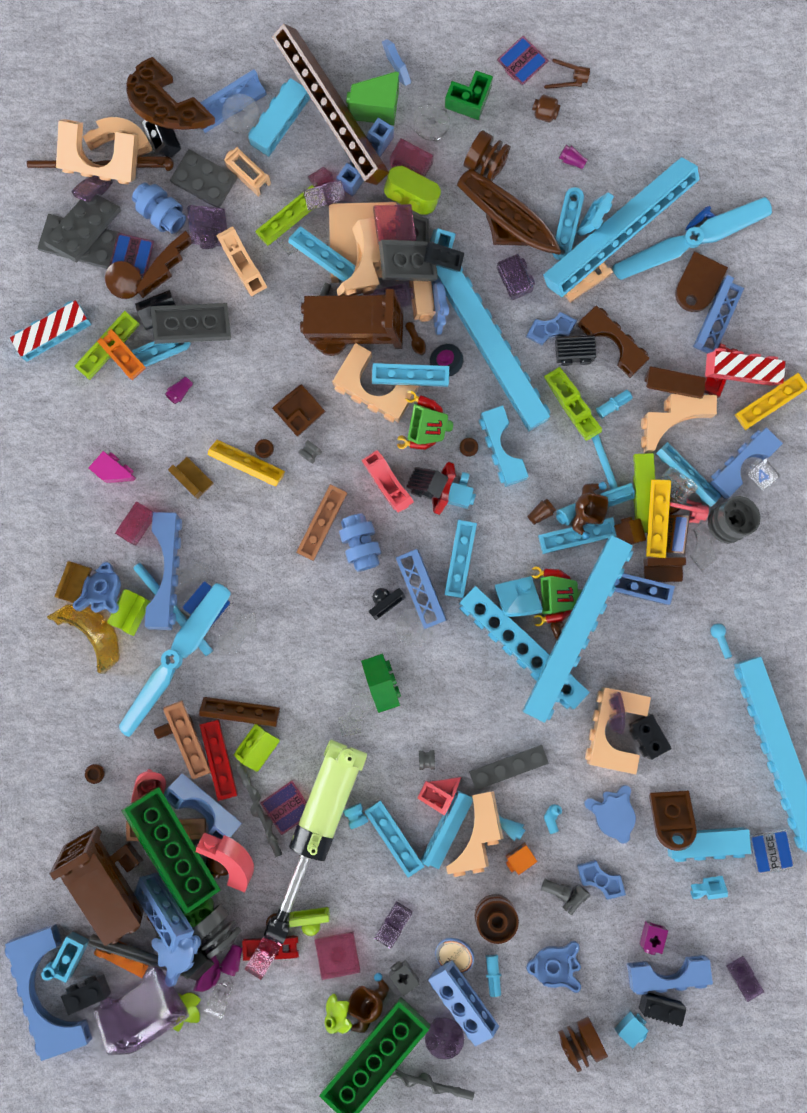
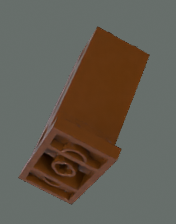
[300,289,404,349]
[49,826,144,946]

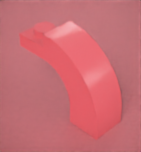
[361,450,414,513]
[195,832,254,893]

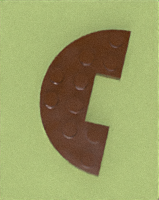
[126,57,215,130]

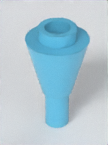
[556,503,576,526]
[499,816,526,841]

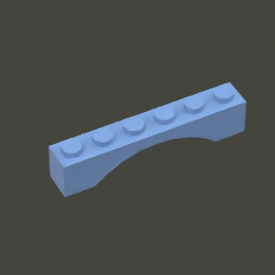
[145,512,182,630]

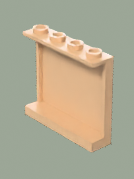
[329,202,400,283]

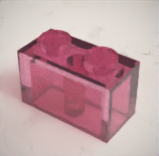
[390,138,433,177]
[115,501,153,546]

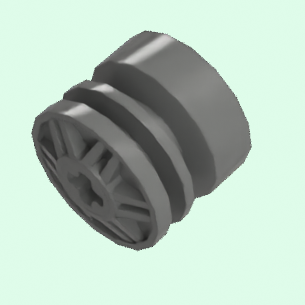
[708,496,761,544]
[193,904,242,959]

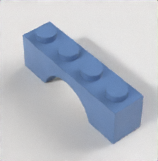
[336,118,394,197]
[710,427,783,499]
[164,774,242,839]
[627,955,713,995]

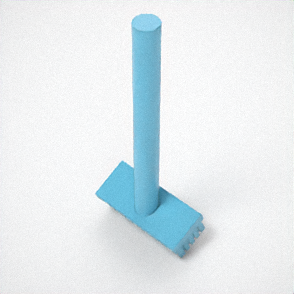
[592,435,635,508]

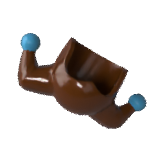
[572,482,608,540]
[348,973,389,1033]

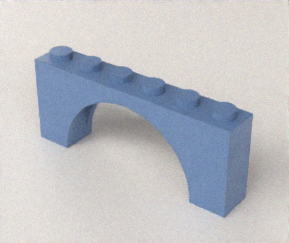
[5,924,92,1061]

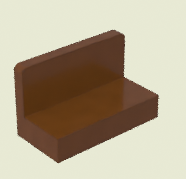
[643,557,686,582]

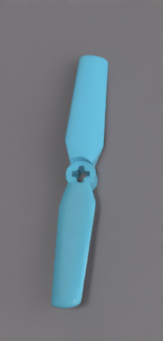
[613,197,772,280]
[119,583,231,737]

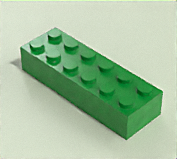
[121,787,221,914]
[319,997,431,1113]

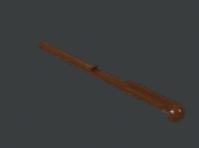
[27,156,174,171]

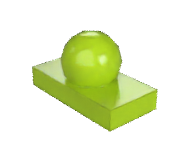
[289,907,330,936]

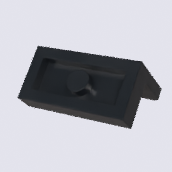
[135,290,175,330]

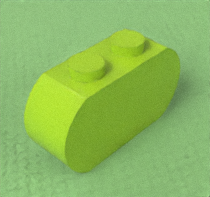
[384,166,441,215]

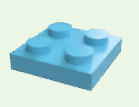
[576,192,614,237]

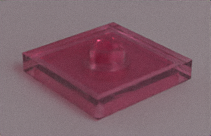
[373,204,416,245]
[314,931,361,980]

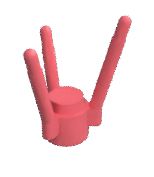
[670,495,709,524]

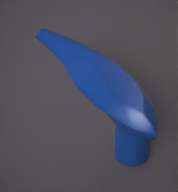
[685,206,716,231]

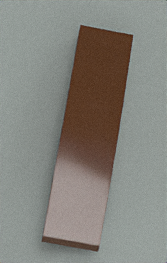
[136,231,193,298]

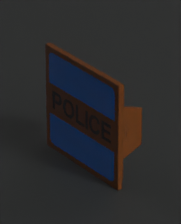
[667,515,690,554]

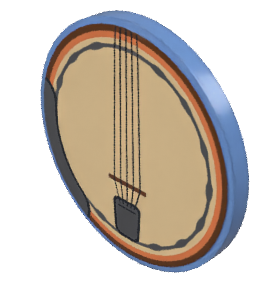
[435,938,474,973]

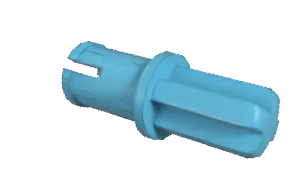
[596,390,633,419]
[486,955,501,997]

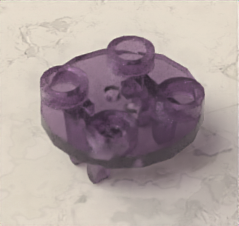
[425,1017,464,1060]

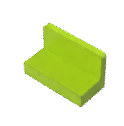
[107,589,151,636]
[233,724,280,772]

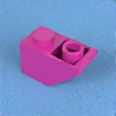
[88,451,136,483]

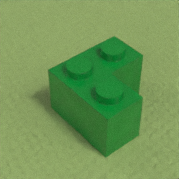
[444,70,493,120]
[361,654,401,713]

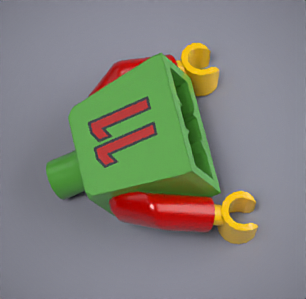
[397,390,453,450]
[531,567,583,626]

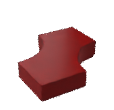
[432,462,456,515]

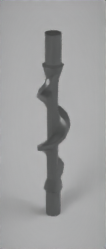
[236,764,282,857]
[390,1069,475,1101]

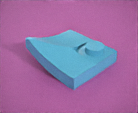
[495,576,542,617]

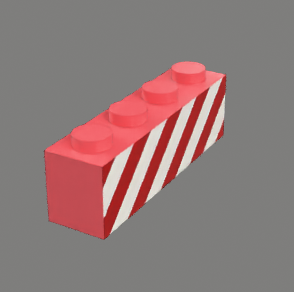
[705,348,786,386]

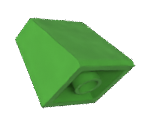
[346,72,399,125]

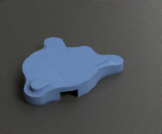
[432,279,449,335]
[73,562,121,614]
[584,785,636,844]
[152,935,201,987]
[526,941,581,993]

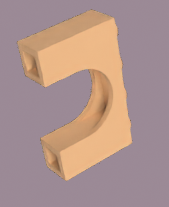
[56,119,139,184]
[332,343,420,423]
[585,687,651,775]

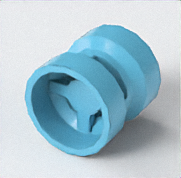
[343,803,368,829]

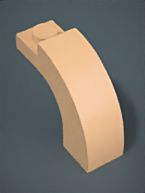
[82,117,153,157]
[216,226,267,297]

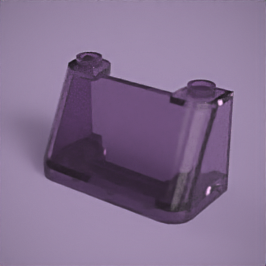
[93,967,189,1055]

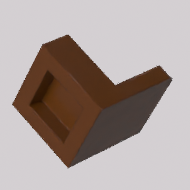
[110,842,143,873]

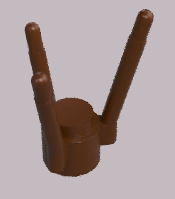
[544,59,590,89]

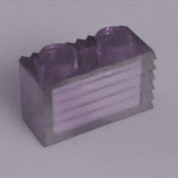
[497,254,535,301]

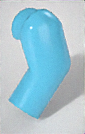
[544,804,562,834]

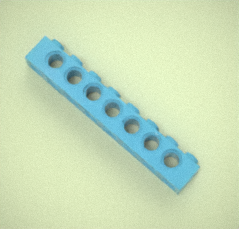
[459,586,590,709]

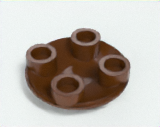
[105,261,142,299]

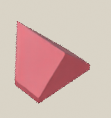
[417,777,461,815]

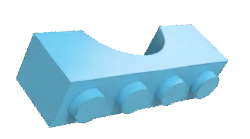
[479,406,529,487]

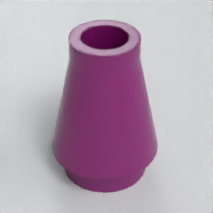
[559,145,588,169]
[165,377,193,404]
[220,944,243,976]

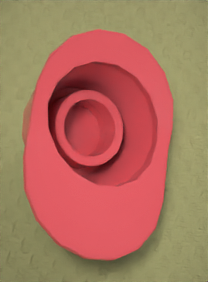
[131,769,166,803]

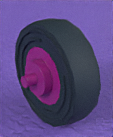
[430,344,464,377]

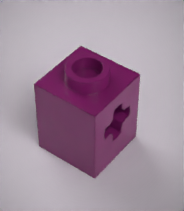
[639,921,668,955]

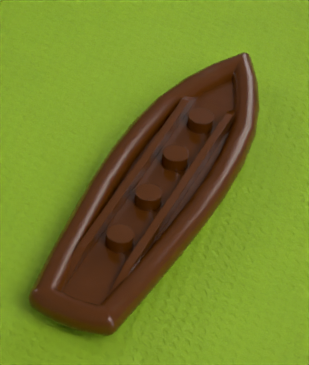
[457,169,561,255]

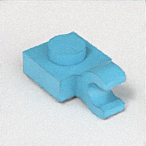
[690,876,728,900]

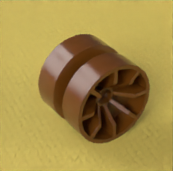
[474,894,519,944]

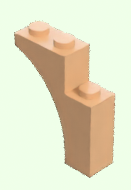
[336,217,383,296]
[641,394,717,453]
[446,791,503,877]

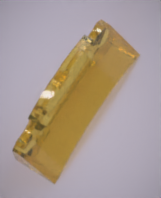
[47,605,120,674]

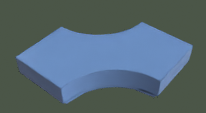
[382,39,411,86]
[526,312,577,346]
[577,860,626,900]

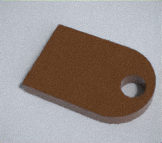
[675,251,728,312]
[649,790,697,851]

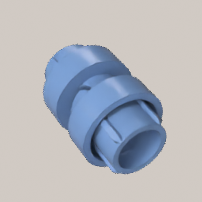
[132,182,186,234]
[339,513,381,572]

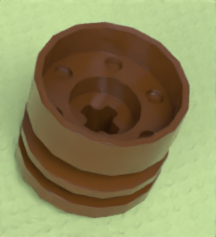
[463,130,511,181]
[558,1016,608,1072]

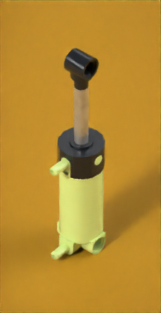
[264,739,367,944]

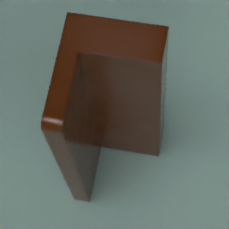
[644,366,706,399]

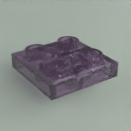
[187,205,227,249]

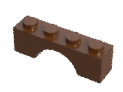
[578,305,650,378]

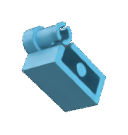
[41,932,89,983]

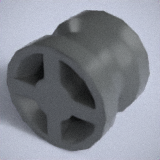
[298,440,322,464]
[419,750,435,770]

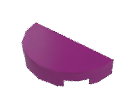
[193,951,221,992]

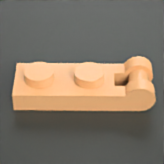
[565,261,613,303]

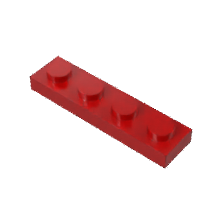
[199,720,238,801]

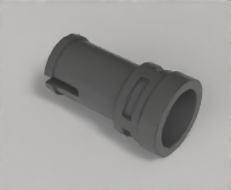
[541,879,572,902]
[562,884,591,915]

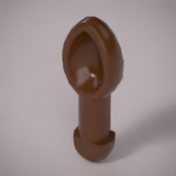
[405,322,426,355]

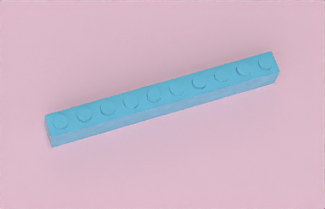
[543,157,700,297]
[436,266,550,432]
[522,535,634,723]
[734,657,807,852]

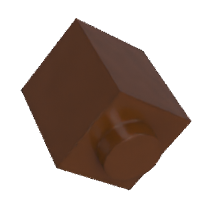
[614,517,646,545]

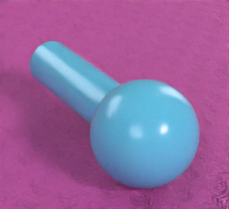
[710,623,732,659]

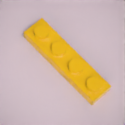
[735,373,807,430]
[207,440,285,487]
[646,479,671,558]

